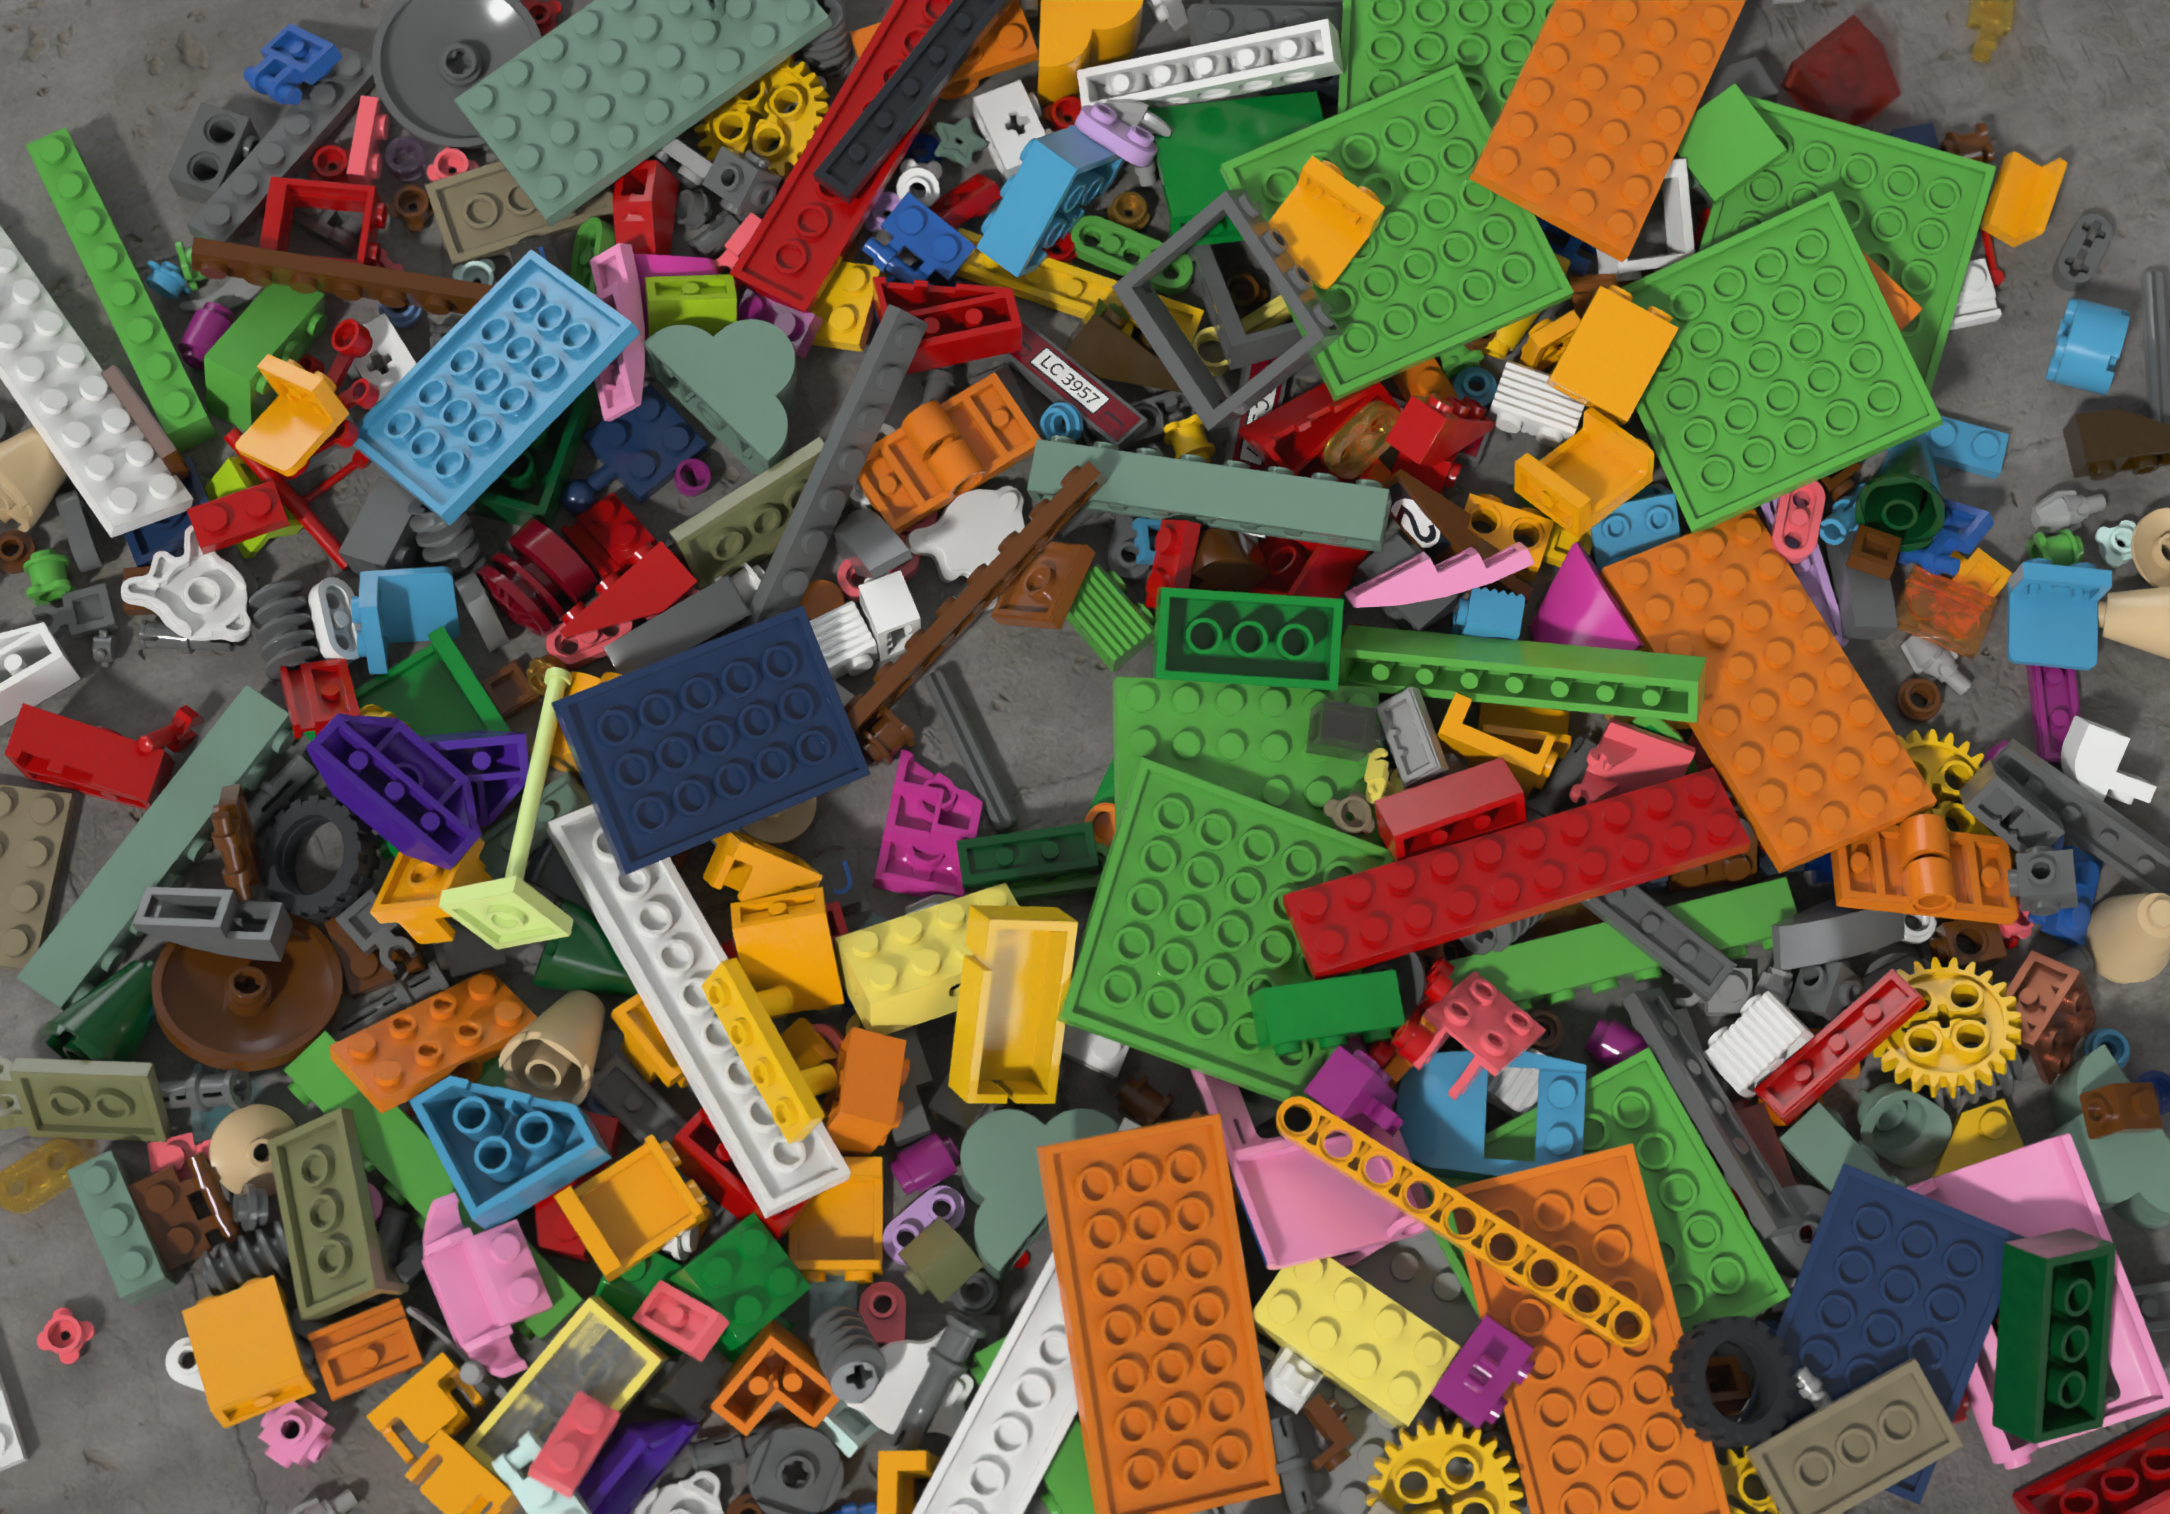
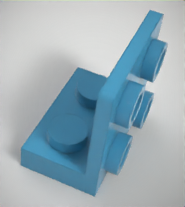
[1590,483,1680,572]

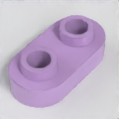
[1075,103,1158,167]
[883,1186,965,1265]

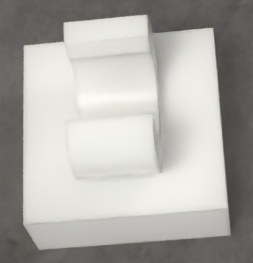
[1262,1347,1323,1414]

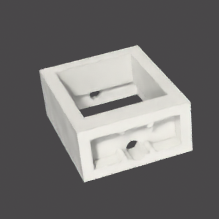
[1596,158,1695,281]

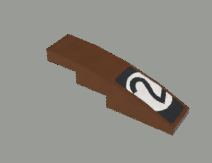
[1381,469,1533,605]

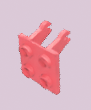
[1569,718,1696,805]
[1412,971,1546,1101]

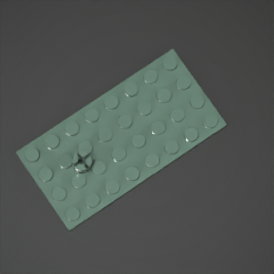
[454,0,833,227]

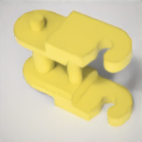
[1364,748,1409,804]

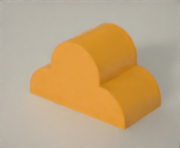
[1038,0,1144,106]

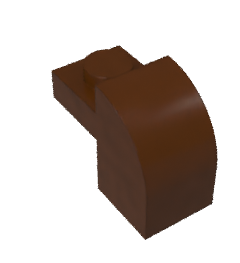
[1189,528,1270,593]

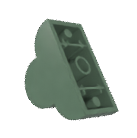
[644,319,800,477]
[2043,1044,2170,1229]
[960,1108,1119,1285]

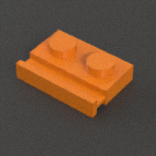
[307,1298,425,1401]

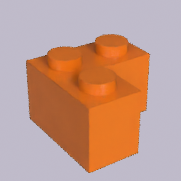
[820,1027,910,1157]
[709,1319,840,1436]

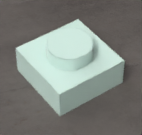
[817,1400,880,1458]

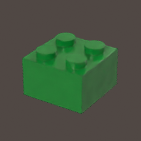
[667,1212,812,1355]

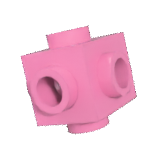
[258,1397,336,1469]

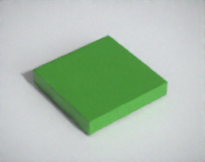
[1676,83,1787,205]

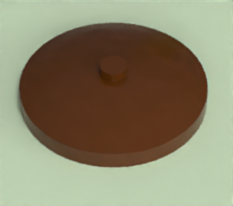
[152,912,343,1071]

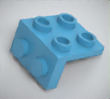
[2006,558,2112,671]
[351,566,460,675]

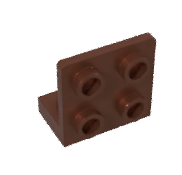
[1985,950,2096,1085]

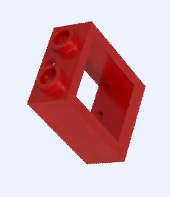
[259,176,387,267]

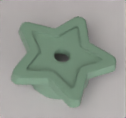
[935,117,987,168]

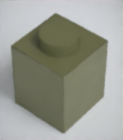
[898,1216,984,1304]

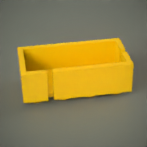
[948,905,1078,1104]

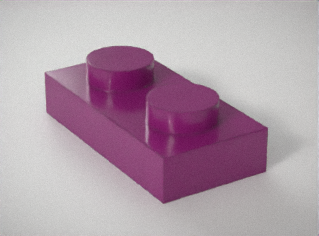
[737,288,823,359]

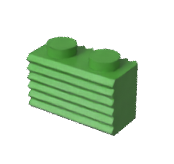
[1066,564,1155,672]

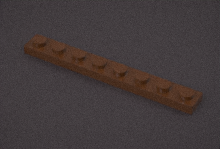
[191,237,494,315]
[844,461,1107,740]

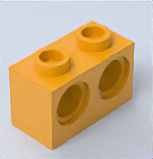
[1464,493,1554,583]

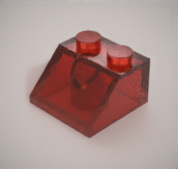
[1781,14,1901,127]

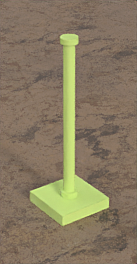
[439,667,574,950]

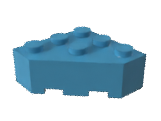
[976,125,1125,278]
[409,1076,612,1230]

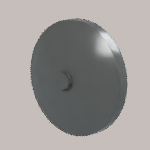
[372,0,542,150]

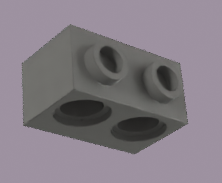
[168,102,259,204]
[1959,759,2065,853]

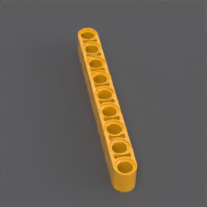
[1276,1096,1651,1347]

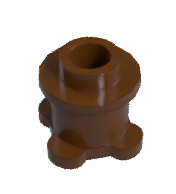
[1939,122,1995,164]
[858,706,916,766]
[1115,1076,1175,1127]

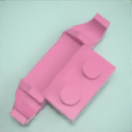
[421,1192,553,1378]

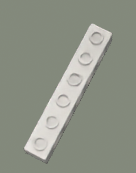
[1077,19,1344,108]

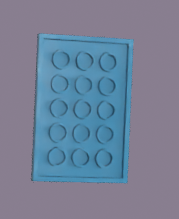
[353,249,640,526]

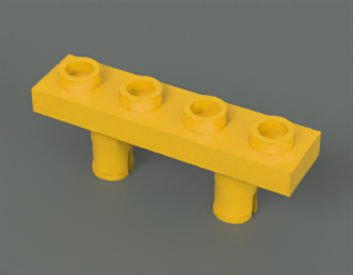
[701,958,838,1144]

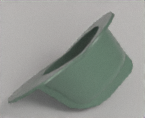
[1857,1082,1952,1168]

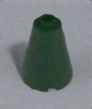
[1855,440,1946,552]
[532,899,638,998]
[40,960,156,1062]

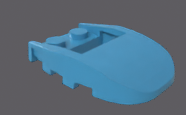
[1396,1051,1586,1182]

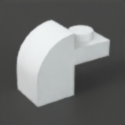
[2061,715,2157,805]

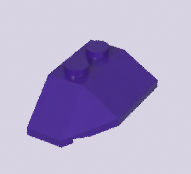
[306,713,481,870]
[420,730,529,826]
[576,1417,701,1514]

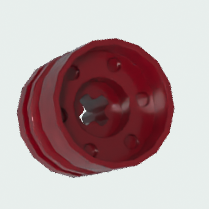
[476,518,598,638]

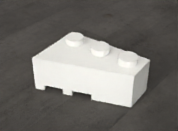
[0,622,81,726]

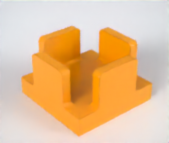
[703,830,823,902]
[370,838,493,944]
[611,993,689,1089]
[366,1352,488,1466]
[405,1428,521,1514]

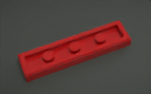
[1753,968,1926,1125]

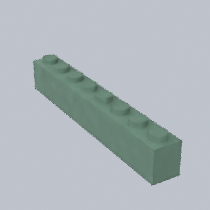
[1027,436,1392,553]
[17,685,295,1011]

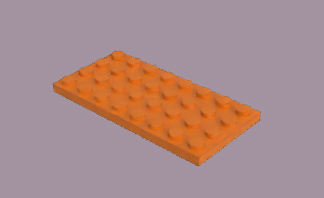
[1469,0,1746,263]
[1599,509,1937,874]
[1036,1113,1281,1514]
[1452,1143,1731,1514]

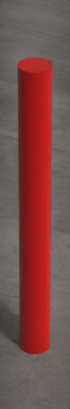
[224,427,350,571]

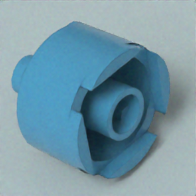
[2045,298,2130,396]

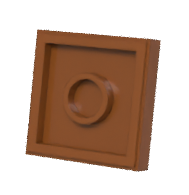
[991,542,1096,630]

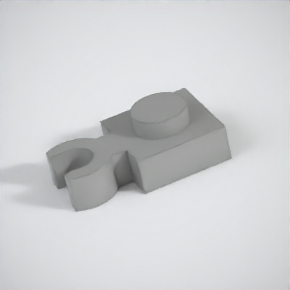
[1672,968,1753,1017]

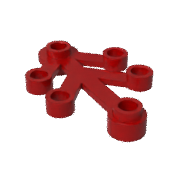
[278,319,380,480]
[1366,956,1455,1069]

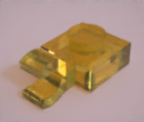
[1965,0,2015,63]

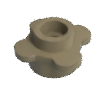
[1324,791,1375,836]

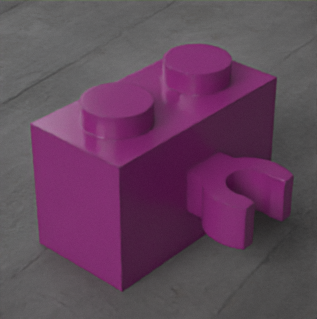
[1304,1046,1404,1137]
[1430,1313,1536,1429]

